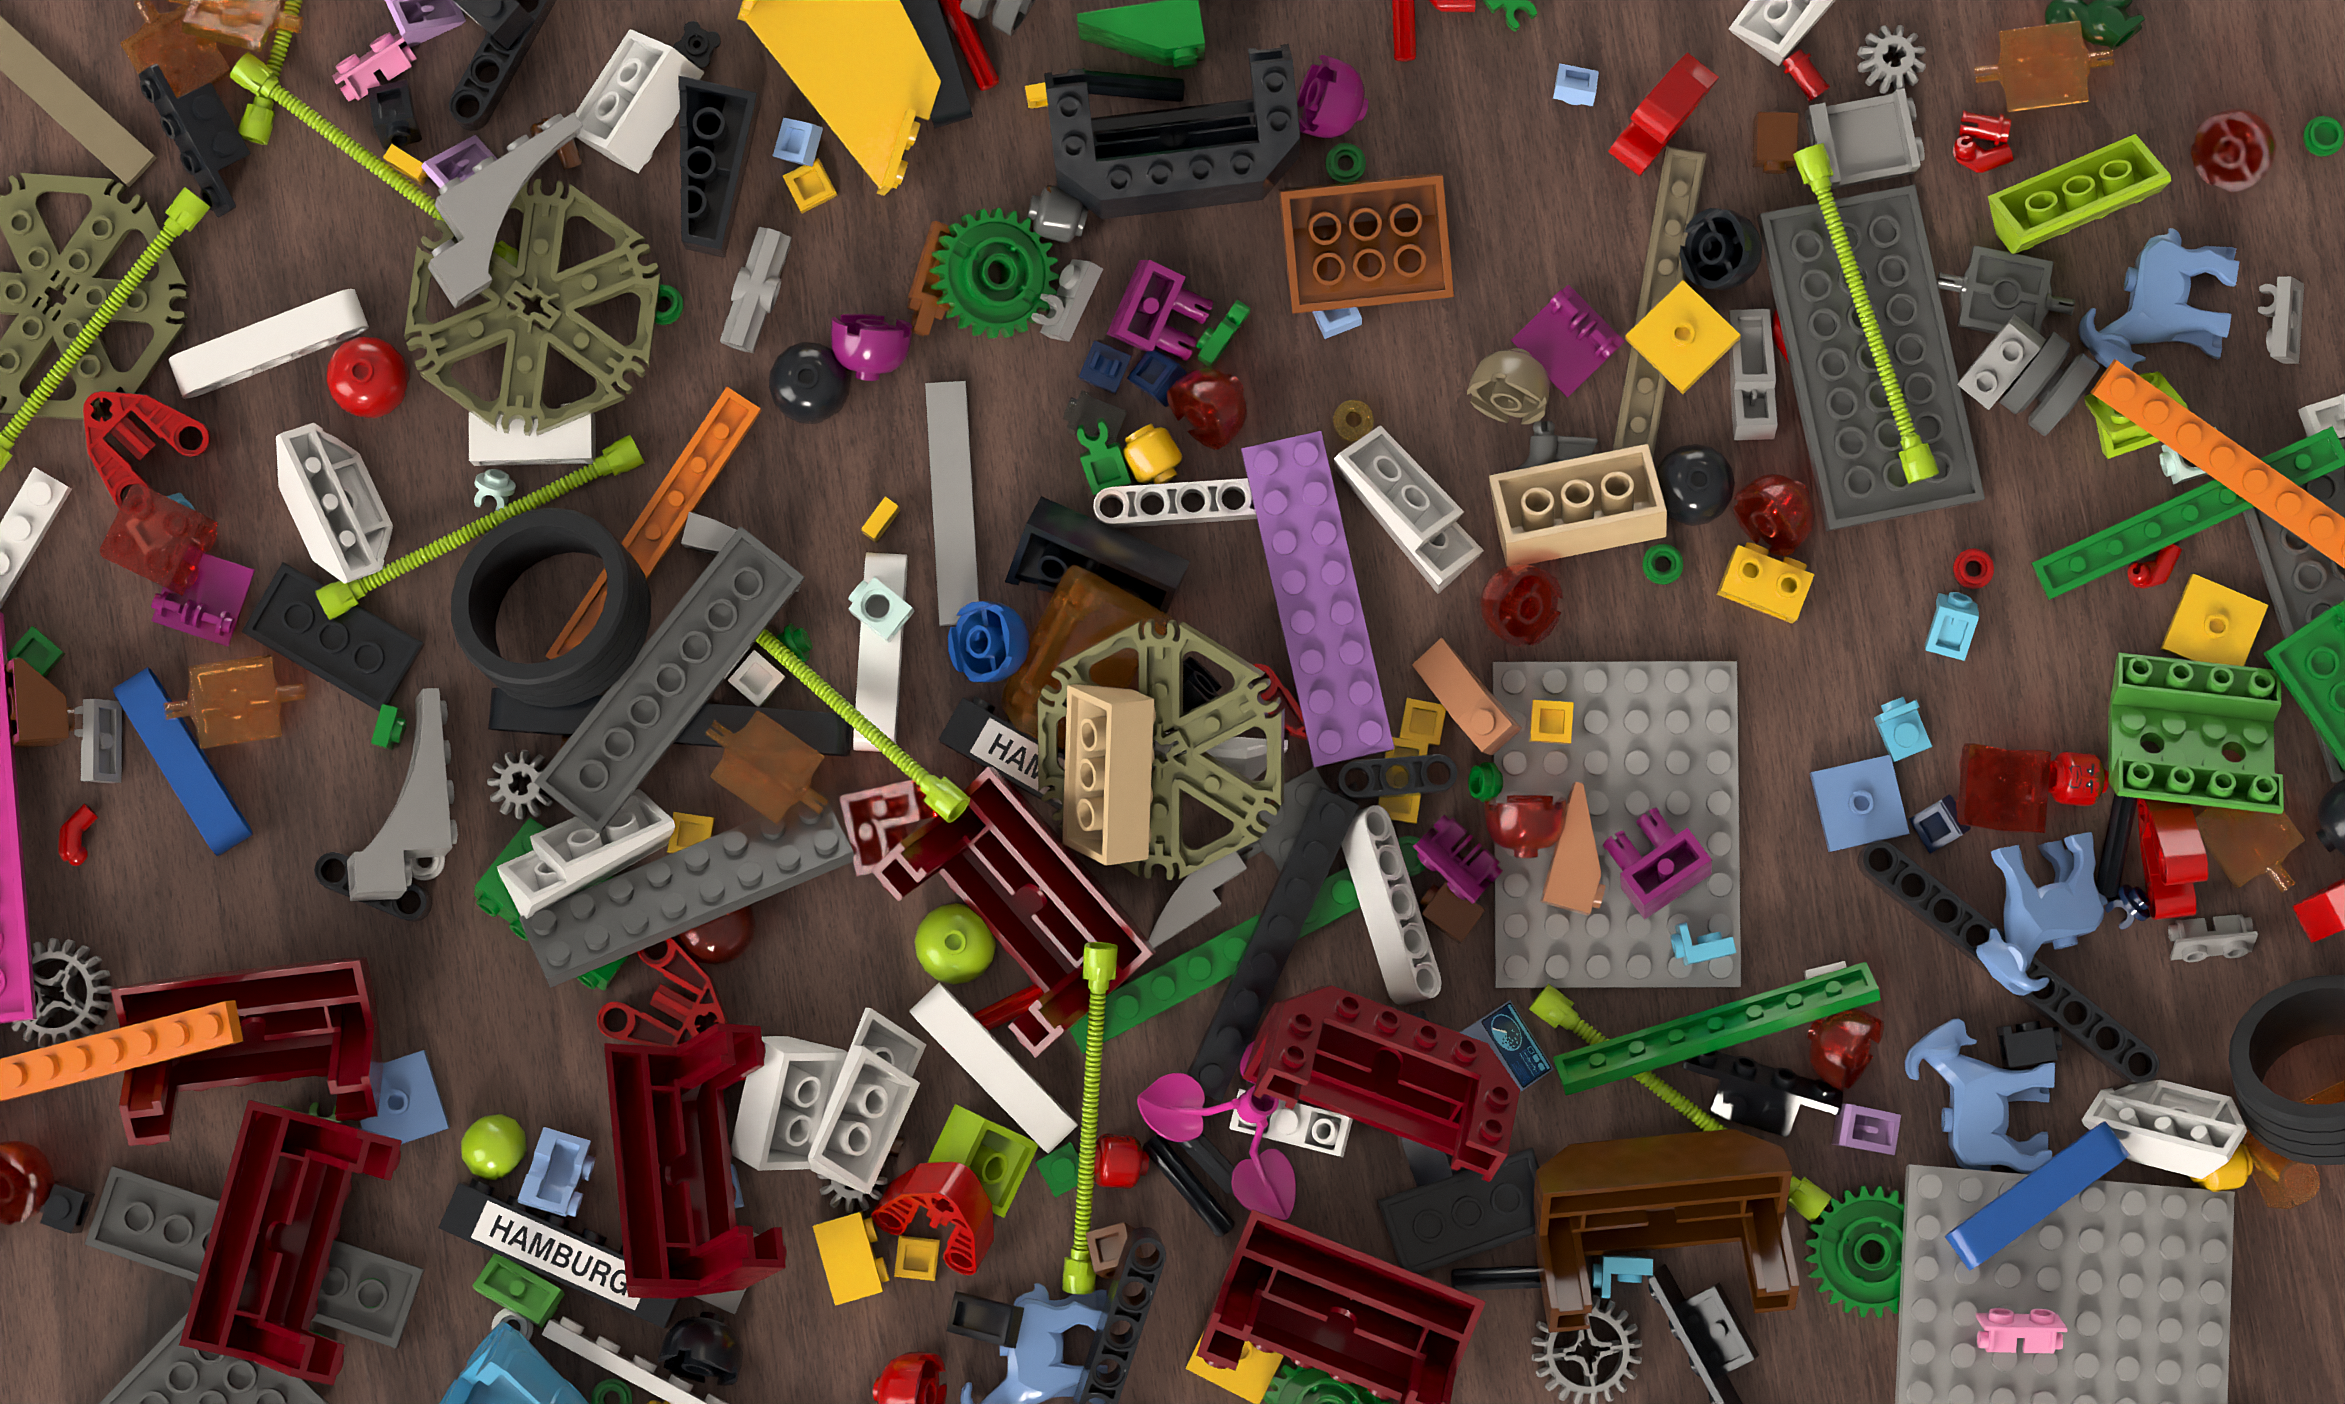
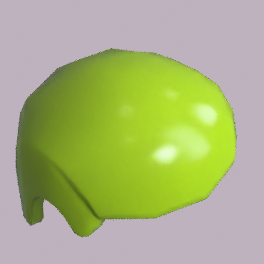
[461,1114,527,1180]

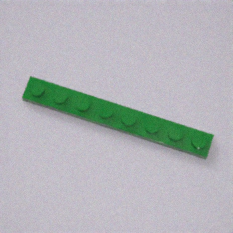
[2031,426,2345,601]
[1070,867,1361,1054]
[1553,962,1881,1096]

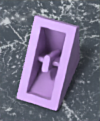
[385,0,466,48]
[421,135,498,188]
[1831,1104,1901,1155]

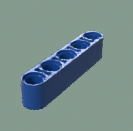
[113,667,253,856]
[1944,1121,2130,1271]

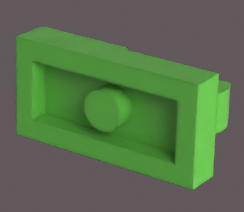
[472,1253,565,1329]

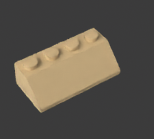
[1489,444,1667,569]
[1062,684,1156,865]

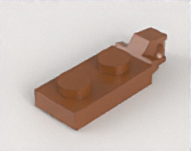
[907,221,952,337]

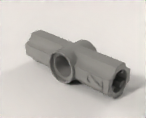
[720,227,792,354]

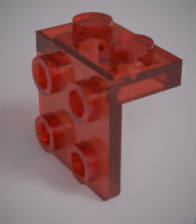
[100,484,219,596]
[1956,743,2051,833]

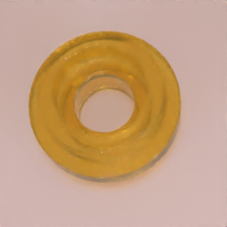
[1333,400,1374,441]

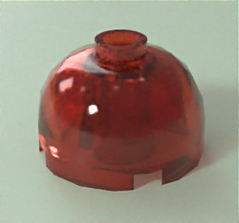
[2191,108,2277,192]
[1167,368,1247,450]
[1733,474,1815,556]
[1480,563,1563,647]
[1485,795,1566,858]
[675,905,756,965]
[1807,1008,1885,1091]
[0,1140,55,1225]

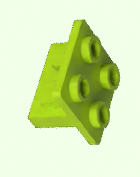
[2084,371,2188,459]

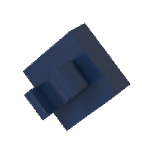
[1078,340,1132,395]

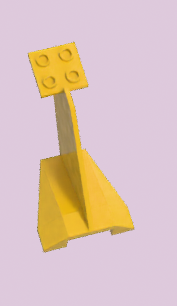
[737,0,941,196]

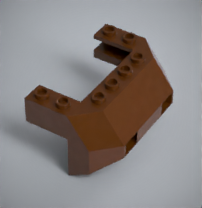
[1534,1129,1800,1333]

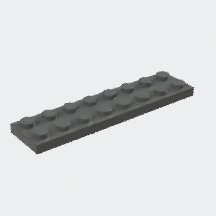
[534,526,806,834]
[519,791,855,988]
[84,1166,425,1348]

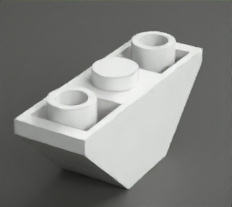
[1229,1089,1353,1157]

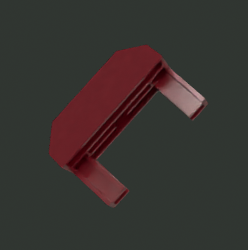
[871,767,1156,1058]
[111,957,383,1146]
[1242,985,1520,1182]
[604,1023,787,1299]
[179,1100,402,1386]
[1196,1209,1486,1404]

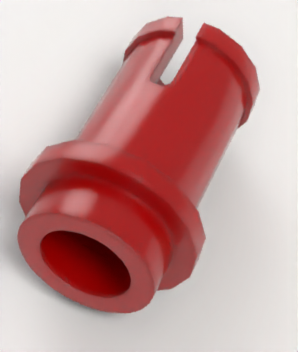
[1782,48,1830,102]
[1958,110,2011,146]

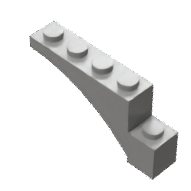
[428,112,583,308]
[347,688,458,901]

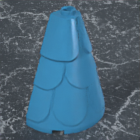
[439,1321,589,1404]

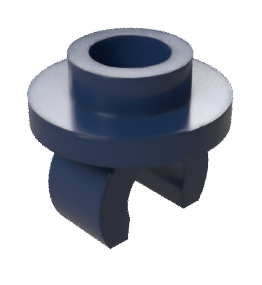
[2105,884,2151,929]

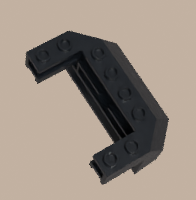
[1044,44,1300,219]

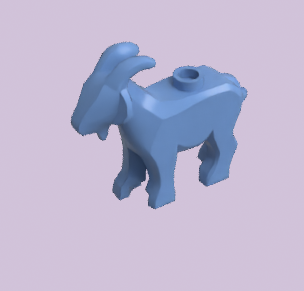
[2078,228,2239,370]
[1976,832,2108,996]
[1904,1018,2055,1174]
[960,1283,1108,1404]

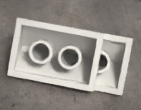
[1729,0,1836,66]
[1334,425,1484,594]
[497,789,675,919]
[808,1007,927,1194]

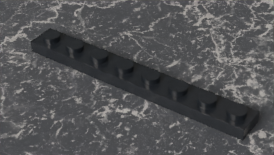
[1186,787,1359,1102]

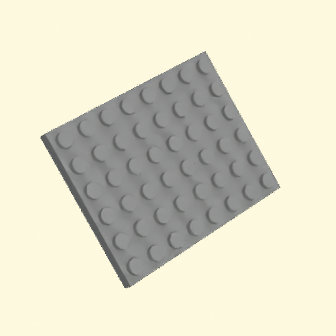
[1492,661,1741,988]
[1895,1164,2235,1404]

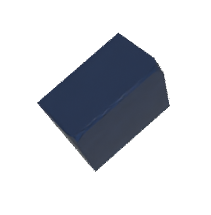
[1127,349,1189,407]
[1909,794,1971,853]

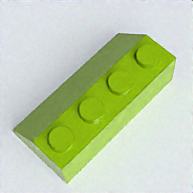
[1988,134,2171,255]

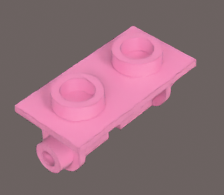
[332,32,417,102]
[1976,1308,2067,1354]

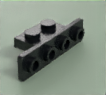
[139,63,251,218]
[1682,1050,1843,1138]
[1647,1264,1759,1404]

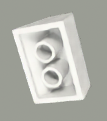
[575,29,704,173]
[731,1036,848,1171]

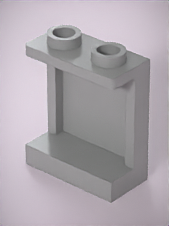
[1804,88,1925,189]

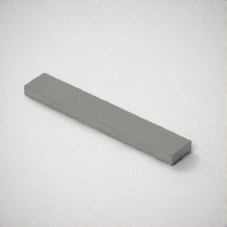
[925,381,979,626]

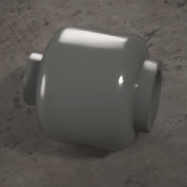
[1027,185,1088,243]

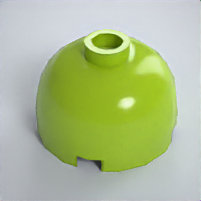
[914,903,996,985]

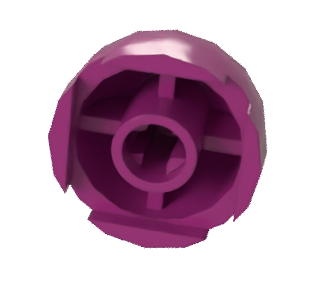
[1297,55,1368,139]
[830,314,913,381]

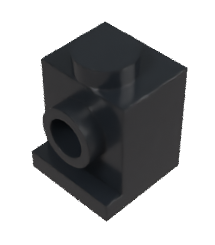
[1996,1021,2062,1068]
[39,1180,95,1234]

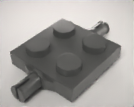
[1937,245,2075,335]
[1236,767,1361,872]

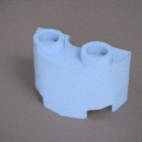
[517,1127,596,1217]

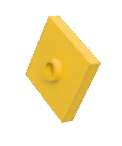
[1625,280,1741,394]
[2160,574,2268,666]
[1185,1331,1284,1404]

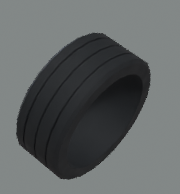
[451,508,651,708]
[2228,975,2345,1165]

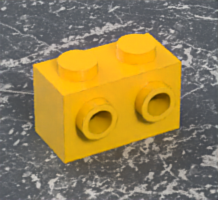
[1717,542,1814,623]
[813,1211,890,1306]

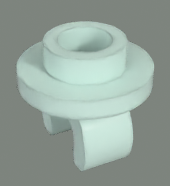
[474,469,516,511]

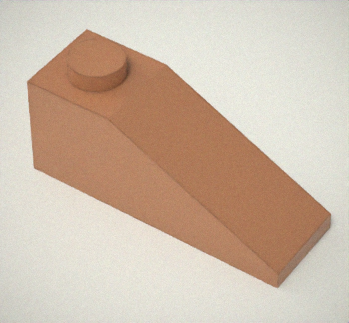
[1412,638,1522,755]
[1540,781,1606,915]

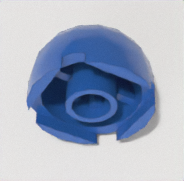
[948,601,1030,682]

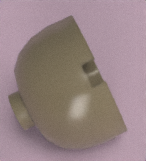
[1467,348,1550,424]

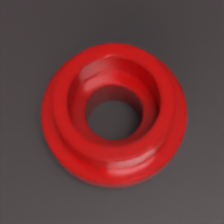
[1953,548,1994,589]

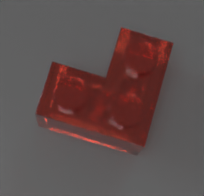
[839,780,939,876]

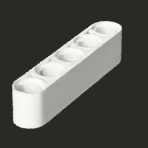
[168,289,369,399]
[1093,478,1257,528]
[853,552,908,752]
[1341,805,1442,1006]
[910,982,1078,1153]

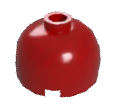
[326,337,409,418]
[873,1352,947,1404]

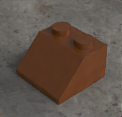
[5,658,75,748]

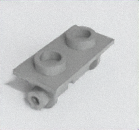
[2168,914,2258,962]

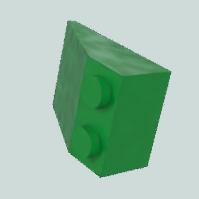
[1077,0,1205,70]

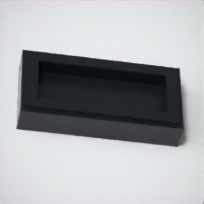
[946,1291,1024,1349]

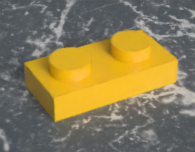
[1378,737,1429,824]

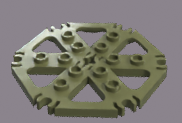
[0,173,189,420]
[404,179,661,436]
[1038,619,1285,880]

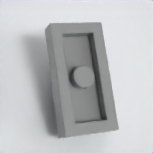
[1031,259,1103,342]
[2258,276,2304,364]
[74,699,122,783]

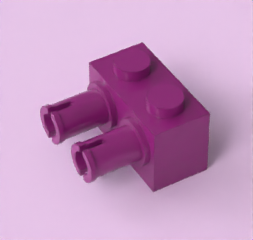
[1107,260,1213,361]
[1603,807,1712,920]

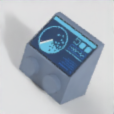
[1459,1000,1554,1092]

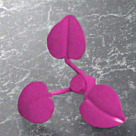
[1137,1041,1296,1221]

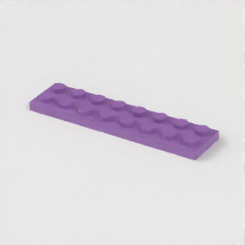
[1241,431,1394,768]

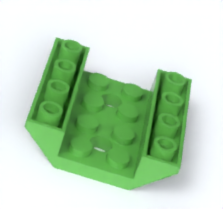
[2108,653,2284,814]

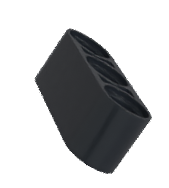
[1337,754,1457,800]
[314,852,433,922]

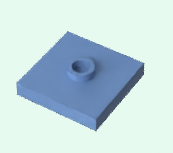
[1810,754,1910,852]
[360,1050,451,1145]

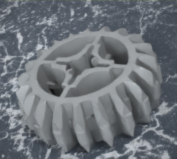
[11,938,113,1048]
[1531,1295,1642,1404]

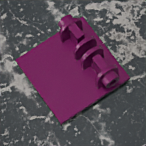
[1511,284,1625,398]
[151,545,255,647]
[1413,814,1503,904]

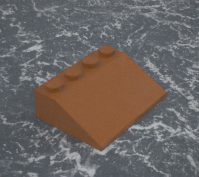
[1279,173,1454,313]

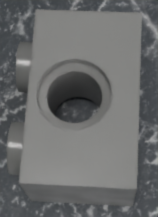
[1957,314,2046,410]

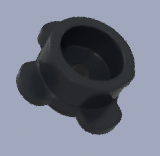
[673,21,721,68]

